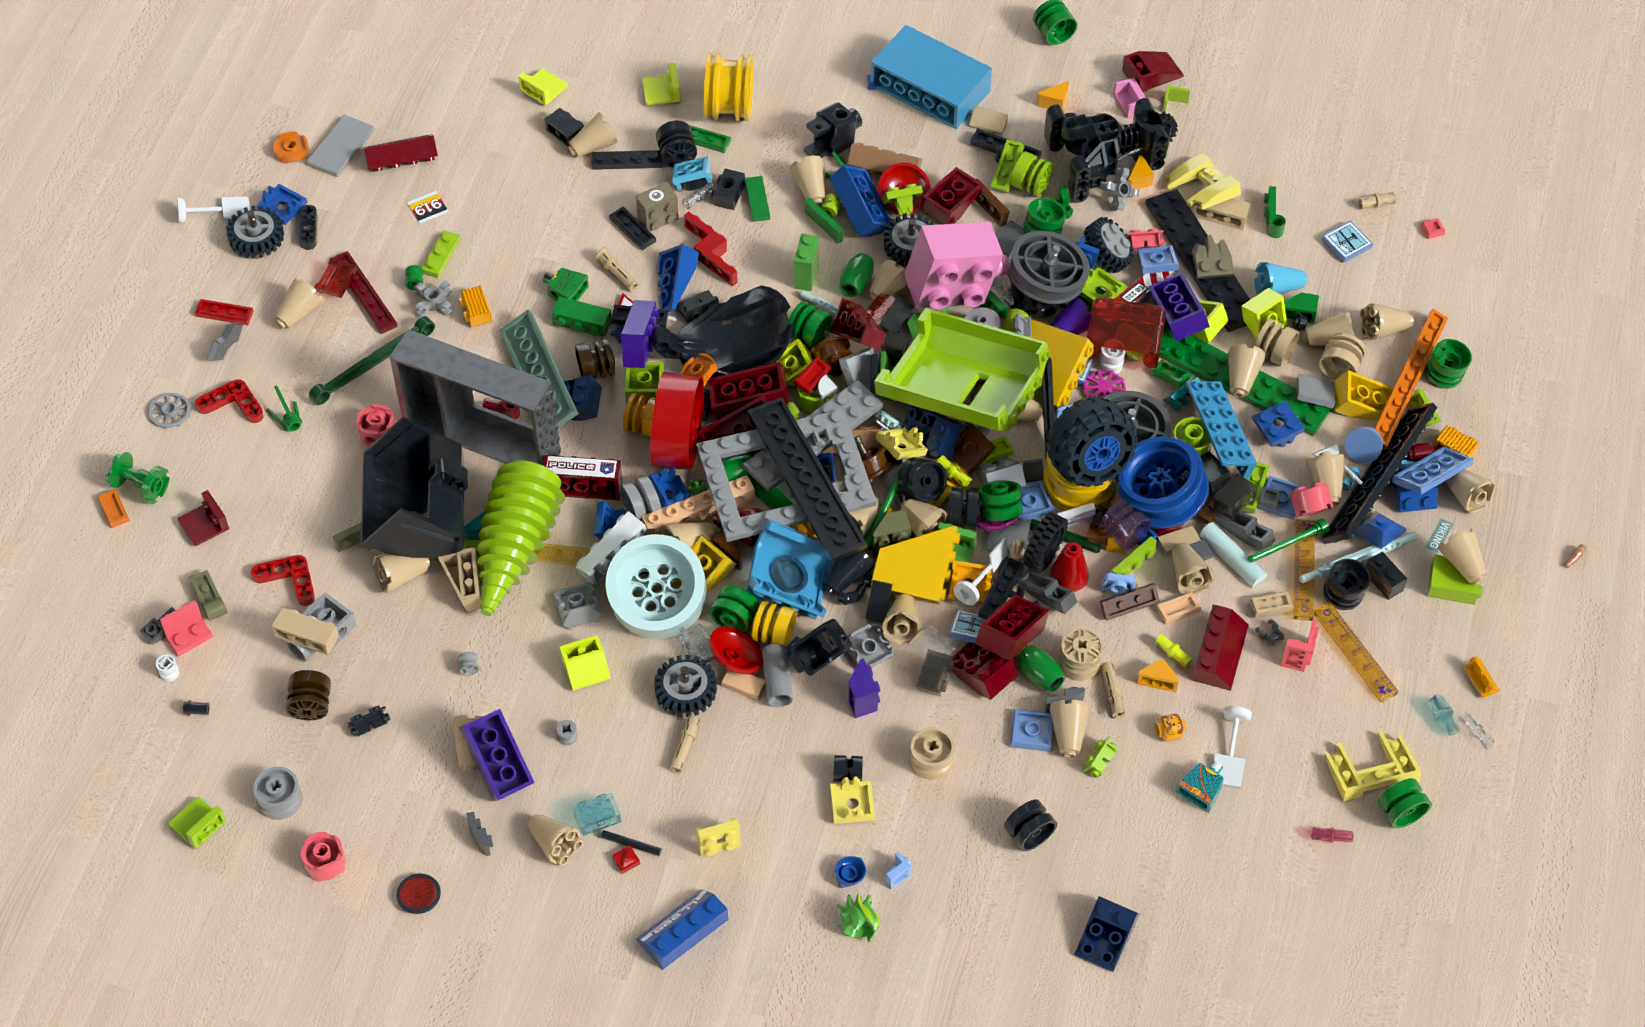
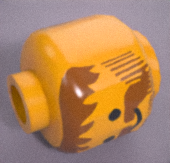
[1155,714,1187,742]

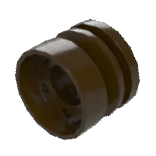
[575,338,615,380]
[285,670,331,721]

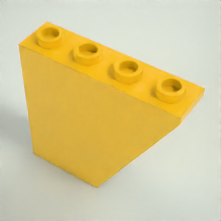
[1031,320,1094,408]
[871,526,961,605]

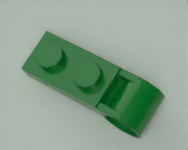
[1263,186,1286,238]

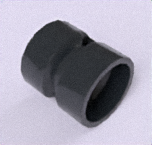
[833,755,863,782]

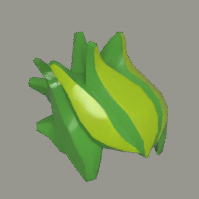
[836,894,881,942]

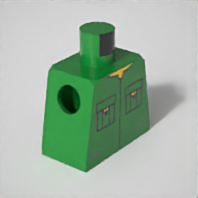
[543,268,589,301]

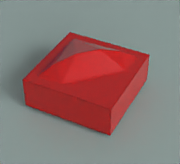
[612,845,641,874]

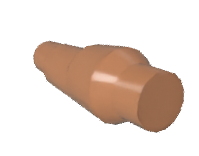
[1564,544,1586,568]

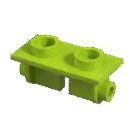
[1409,388,1441,427]
[1082,736,1117,778]

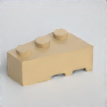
[438,547,482,612]

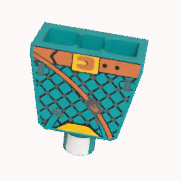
[1176,761,1224,813]

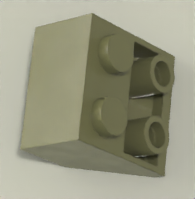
[872,510,911,558]

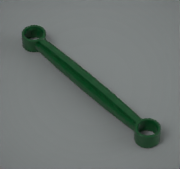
[309,316,435,405]

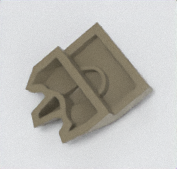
[1192,234,1234,279]

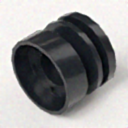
[655,120,697,167]
[1323,558,1371,610]

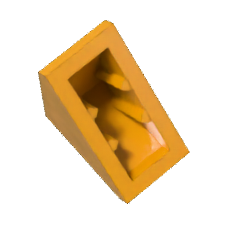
[1037,81,1070,110]
[1128,156,1154,190]
[1137,658,1179,692]

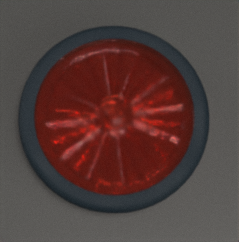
[396,873,441,914]

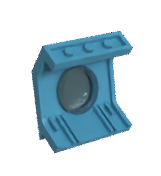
[746,518,831,619]

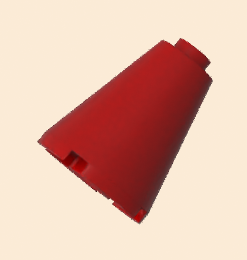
[1050,542,1089,592]

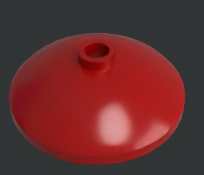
[877,162,931,215]
[709,626,763,674]

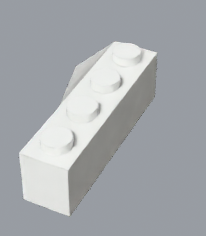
[576,511,647,587]

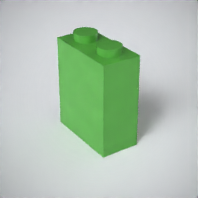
[794,233,819,291]

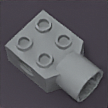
[286,592,356,662]

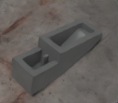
[1214,506,1276,551]
[1017,569,1077,614]

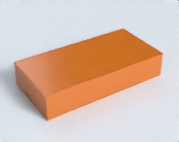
[98,489,130,528]

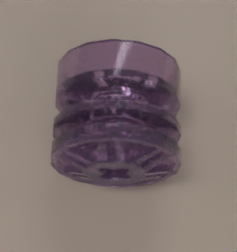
[1099,499,1151,551]

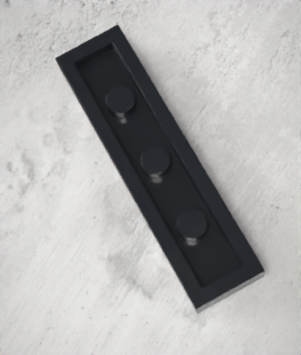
[592,150,662,170]

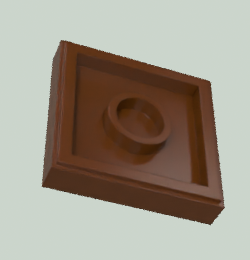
[952,423,997,475]

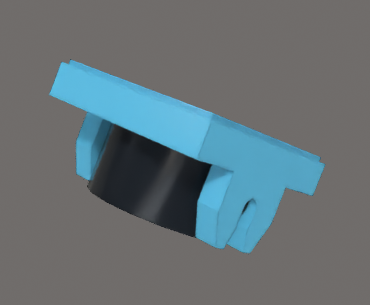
[672,156,713,191]

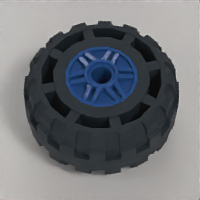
[1047,397,1137,487]

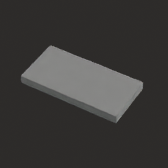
[307,114,374,177]

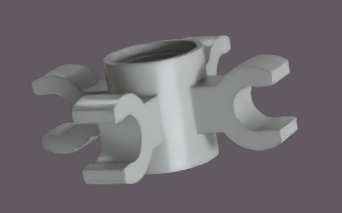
[1099,167,1140,211]
[414,280,452,317]

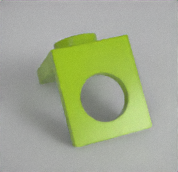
[1163,86,1190,112]

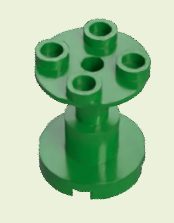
[106,452,170,504]

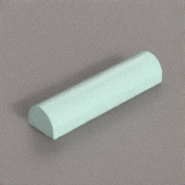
[1199,522,1267,588]

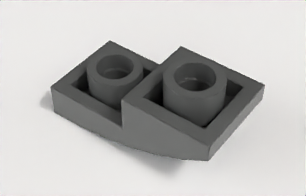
[140,607,176,644]
[1044,687,1085,713]
[466,812,493,856]

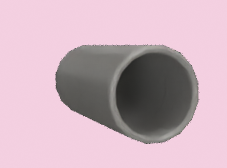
[762,644,793,707]

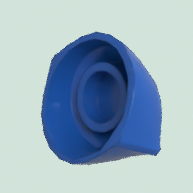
[835,856,866,888]

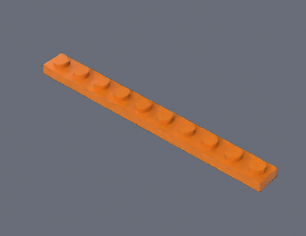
[1374,309,1448,450]

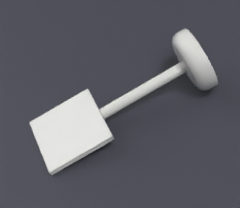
[177,196,250,223]
[953,538,1009,606]
[1214,706,1252,788]

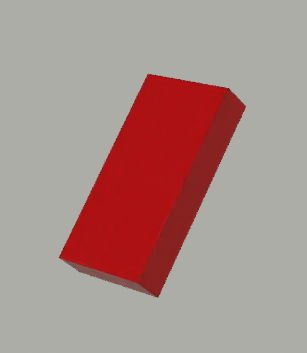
[793,357,831,395]

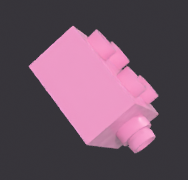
[904,222,1009,310]

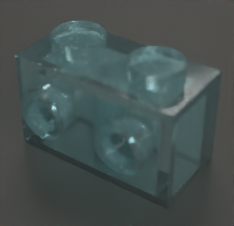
[573,793,621,836]

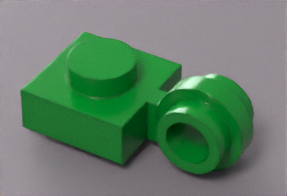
[1056,185,1073,219]

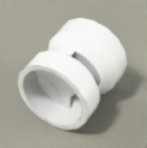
[156,654,179,682]

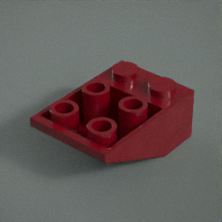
[1122,51,1184,92]
[944,642,1018,700]

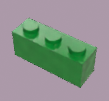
[552,297,612,337]

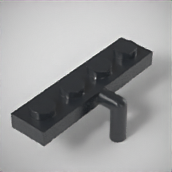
[970,128,1042,163]
[978,557,1026,620]

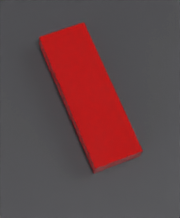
[195,299,254,326]

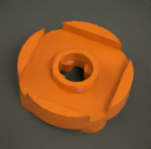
[273,131,309,164]
[681,353,718,386]

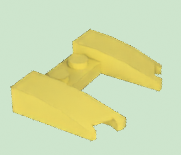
[1166,153,1241,210]
[1325,732,1421,802]

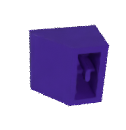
[848,658,881,718]

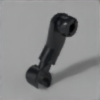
[837,574,872,605]

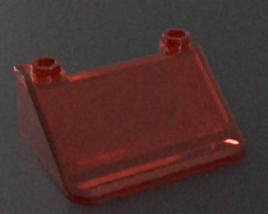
[1087,297,1166,369]

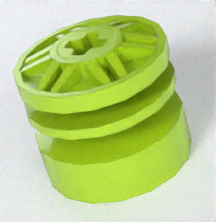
[1010,152,1054,197]

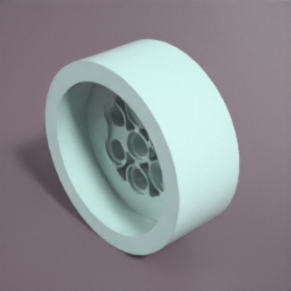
[606,534,707,639]

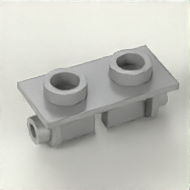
[1014,313,1031,337]

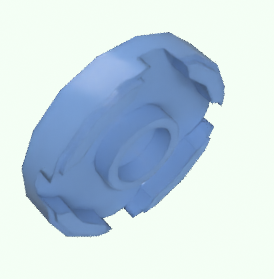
[1344,426,1383,463]

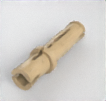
[1101,661,1125,719]
[669,715,700,773]

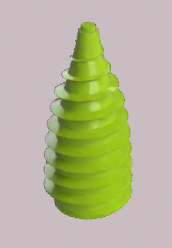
[477,461,565,616]

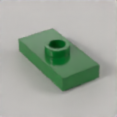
[1150,359,1191,388]

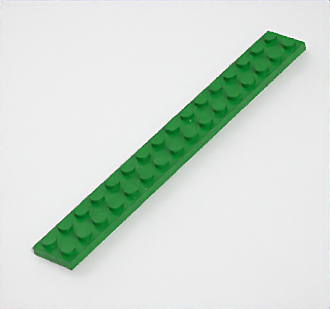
[1058,288,1332,436]

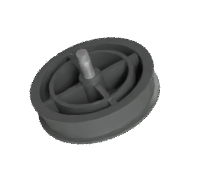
[1008,231,1090,304]
[1103,391,1172,444]

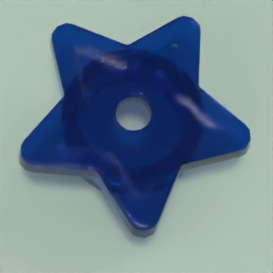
[610,323,624,343]

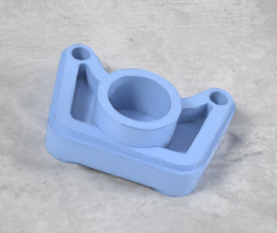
[1100,572,1136,593]

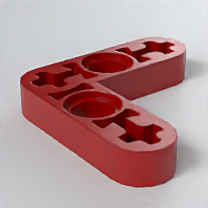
[195,379,264,423]
[251,555,315,606]

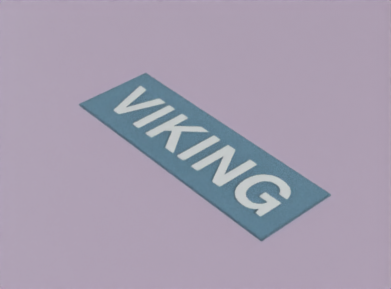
[1426,518,1453,553]

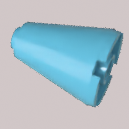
[1254,262,1307,295]

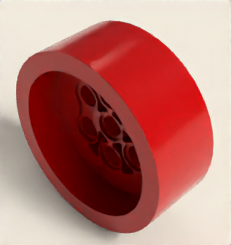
[650,372,704,471]

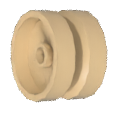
[910,727,955,780]

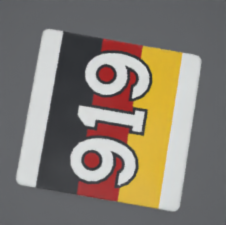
[407,191,449,223]

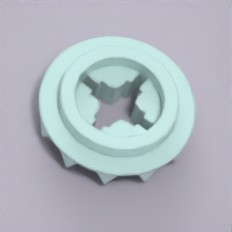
[874,410,901,429]

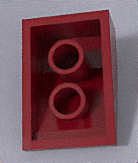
[921,167,984,225]

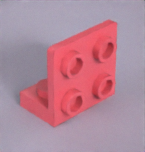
[160,600,213,657]
[1281,618,1319,672]

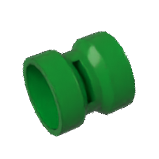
[405,265,423,290]

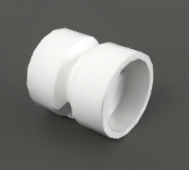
[1099,340,1126,374]

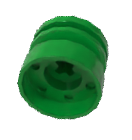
[1033,0,1078,45]
[788,301,832,349]
[1425,339,1472,389]

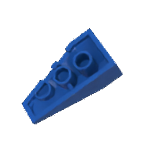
[657,244,699,312]

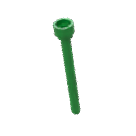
[864,466,901,550]
[1248,518,1329,562]

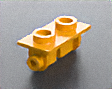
[1463,656,1500,698]

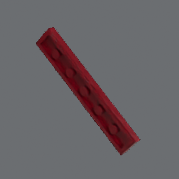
[332,251,398,334]

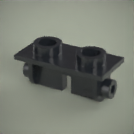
[347,705,391,737]

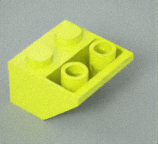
[559,635,611,691]

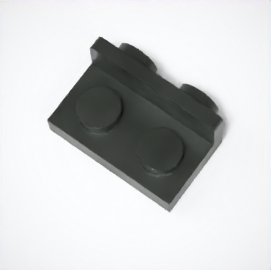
[677,290,719,323]

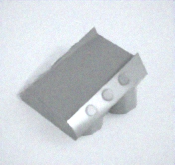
[839,347,881,391]
[986,519,1032,555]
[553,582,601,629]
[847,623,896,668]

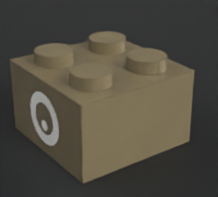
[636,182,679,231]

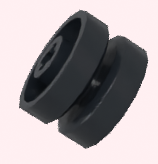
[897,457,947,502]
[949,486,980,530]
[1004,799,1058,851]

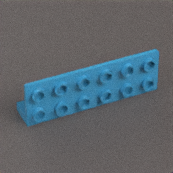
[1186,381,1257,479]

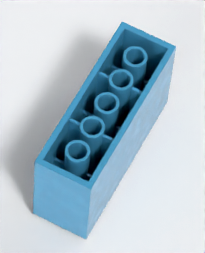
[871,25,992,130]

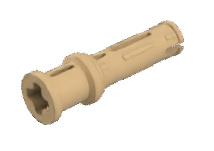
[595,247,639,292]

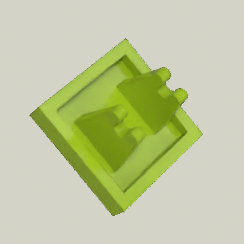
[882,184,923,216]

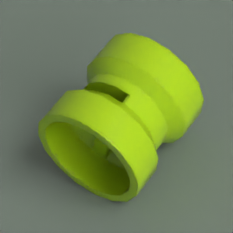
[821,194,842,219]

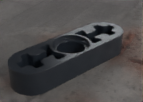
[299,205,318,250]

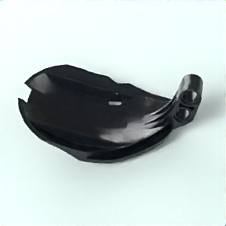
[652,285,794,379]

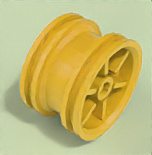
[704,52,754,121]

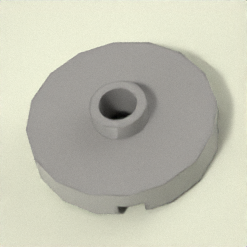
[964,307,1000,329]

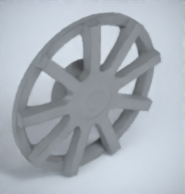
[148,393,191,429]

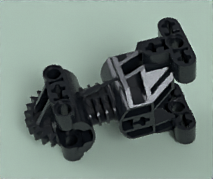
[1044,98,1178,203]

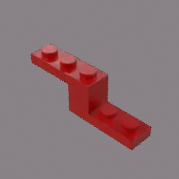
[684,211,738,287]

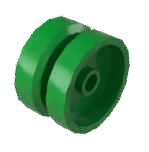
[1023,198,1066,235]
[979,480,1023,521]
[709,584,760,632]
[1378,778,1432,828]

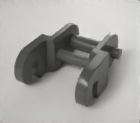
[1255,619,1285,646]

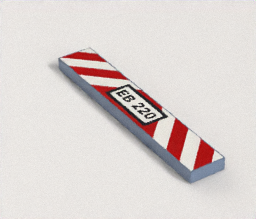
[1094,271,1174,328]

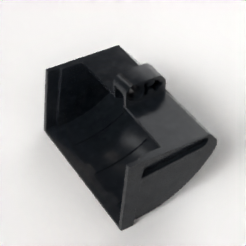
[361,417,468,558]

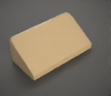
[969,106,1008,135]

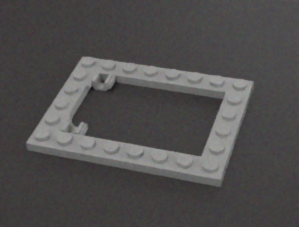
[696,409,877,542]

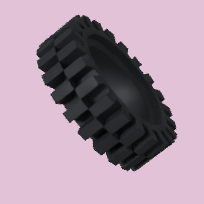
[1023,511,1068,573]

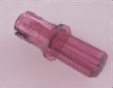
[1311,827,1354,843]

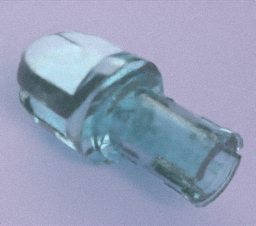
[1428,694,1460,736]

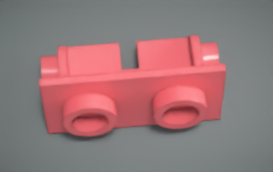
[1127,228,1164,249]

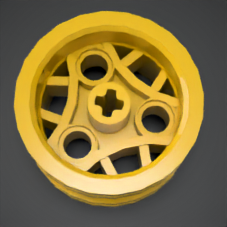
[1044,453,1116,512]

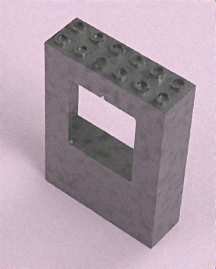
[389,329,561,466]

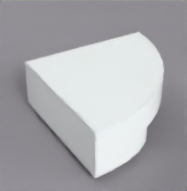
[818,375,837,400]

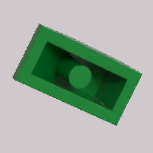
[1284,292,1319,323]

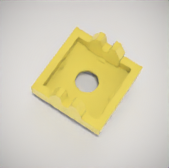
[875,427,928,460]
[830,777,875,824]
[695,817,741,857]

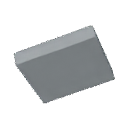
[1297,374,1335,408]

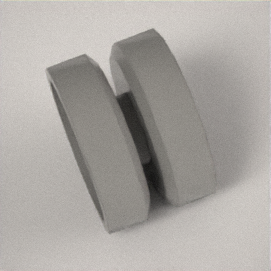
[619,475,661,521]
[253,767,303,820]

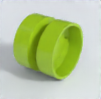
[1173,417,1212,456]

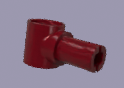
[482,399,520,419]

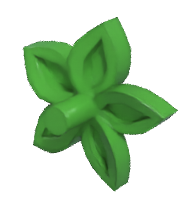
[687,479,708,495]

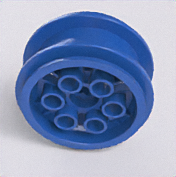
[1115,436,1209,529]

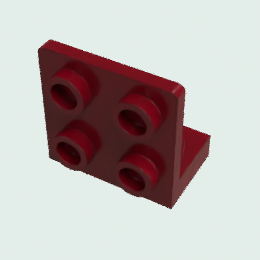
[178,490,229,546]

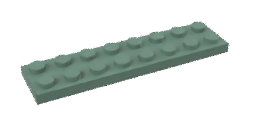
[499,309,579,427]

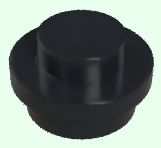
[1292,313,1307,331]

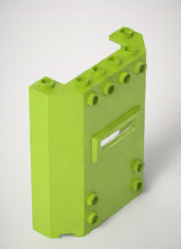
[874,308,1049,432]

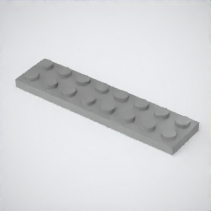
[743,380,883,492]

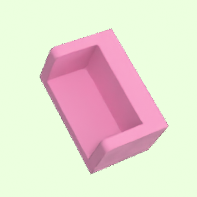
[1113,77,1146,118]

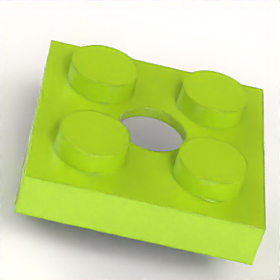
[1079,267,1127,309]

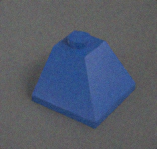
[1355,511,1406,549]

